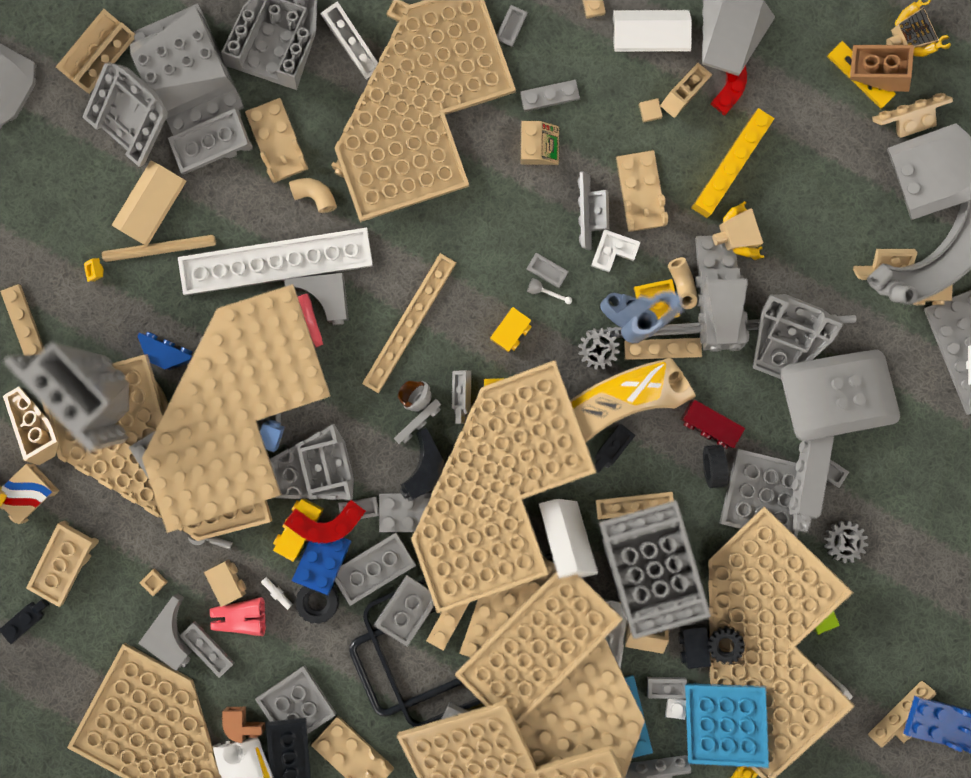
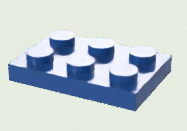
[292,538,351,596]

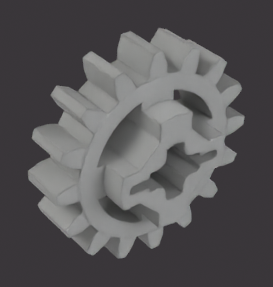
[578,328,620,370]
[824,521,868,563]

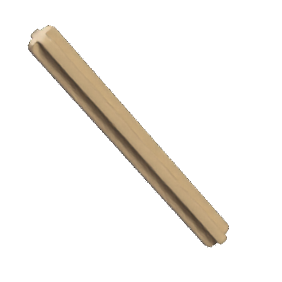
[102,235,216,262]

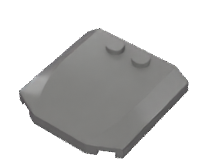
[0,44,37,129]
[83,63,168,167]
[887,123,971,220]

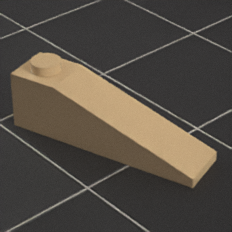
[3,387,59,465]

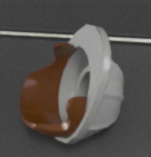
[398,380,432,411]

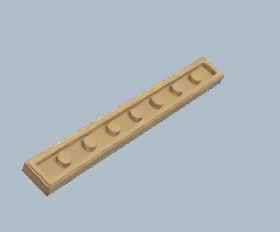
[362,253,457,394]

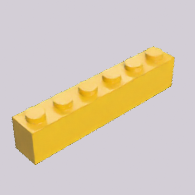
[691,108,775,218]

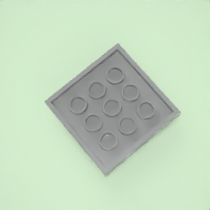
[719,449,799,537]

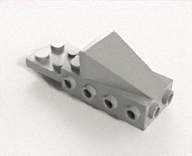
[695,236,749,352]

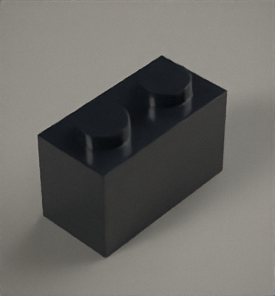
[677,624,711,669]

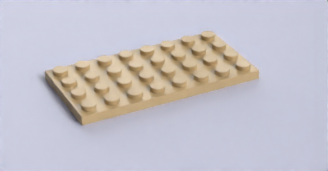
[455,571,623,725]

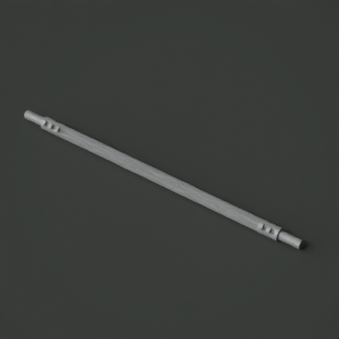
[588,314,856,338]

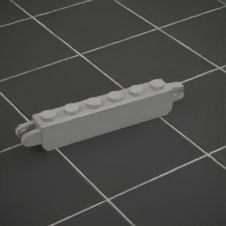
[789,436,834,532]

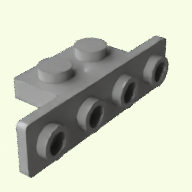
[578,171,609,250]
[625,755,691,778]

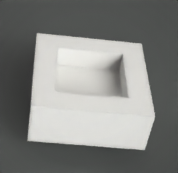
[665,699,686,720]

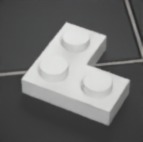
[591,229,640,272]

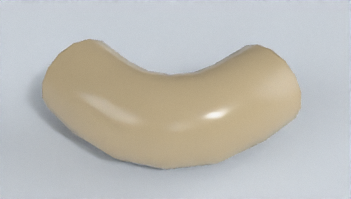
[289,178,337,213]
[668,257,697,309]

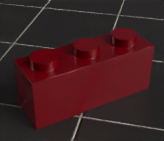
[680,400,745,450]

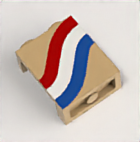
[0,463,59,524]

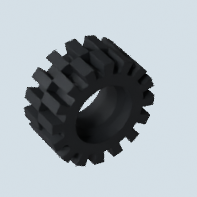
[708,626,745,665]

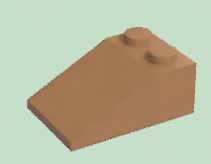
[850,45,914,92]

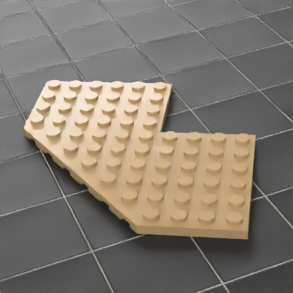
[335,0,516,222]
[142,284,331,533]
[42,354,273,541]
[411,361,596,613]
[708,506,854,778]
[459,559,645,778]
[67,643,221,778]
[397,701,624,778]

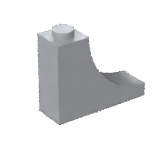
[284,273,349,325]
[138,593,192,671]

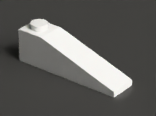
[321,1,378,79]

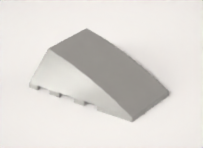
[702,0,775,76]
[270,424,354,500]

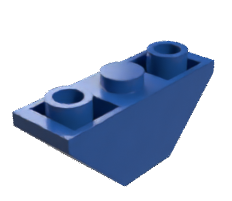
[138,331,193,370]

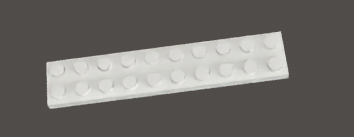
[178,228,373,296]

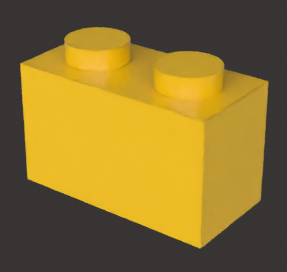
[490,307,532,353]

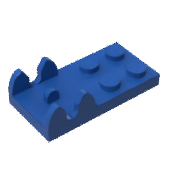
[903,696,971,753]

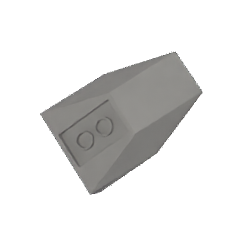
[221,0,318,90]

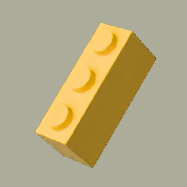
[273,498,324,562]

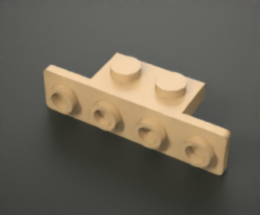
[872,93,953,138]
[853,249,917,280]
[868,681,936,747]

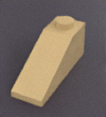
[660,63,712,118]

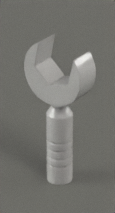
[188,537,233,550]

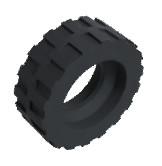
[703,444,728,488]
[295,585,340,624]

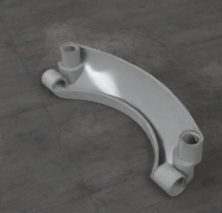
[867,200,971,304]

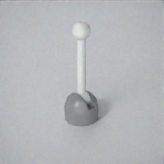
[527,278,572,304]

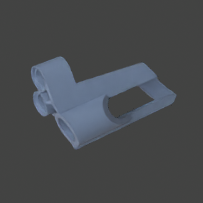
[600,292,684,343]

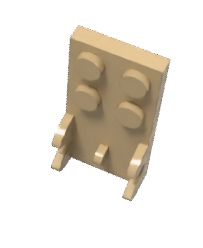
[245,98,309,183]
[616,150,668,232]
[26,521,99,607]
[311,716,394,778]

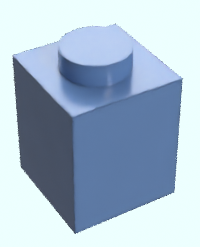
[260,420,285,452]

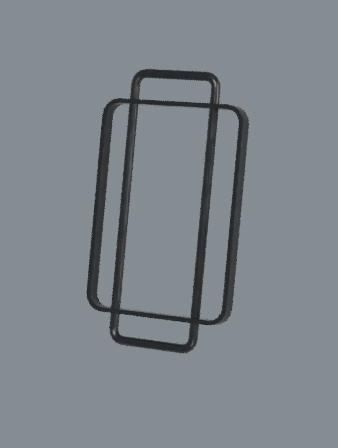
[349,553,554,727]

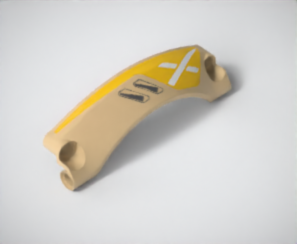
[570,358,696,443]

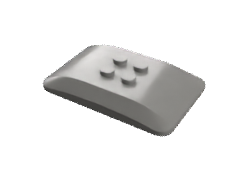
[781,350,900,441]

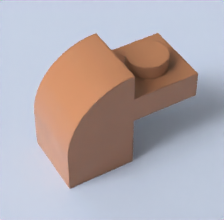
[222,707,265,743]

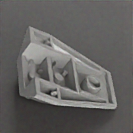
[753,294,843,379]

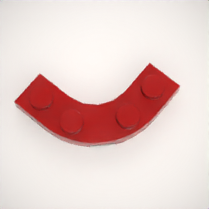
[711,65,747,116]
[284,500,366,543]

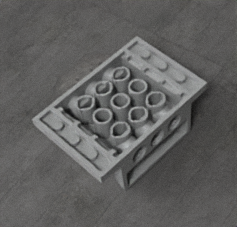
[130,4,245,136]
[4,342,129,452]
[599,500,711,639]

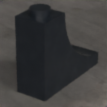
[400,427,446,501]

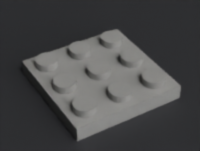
[255,665,336,734]

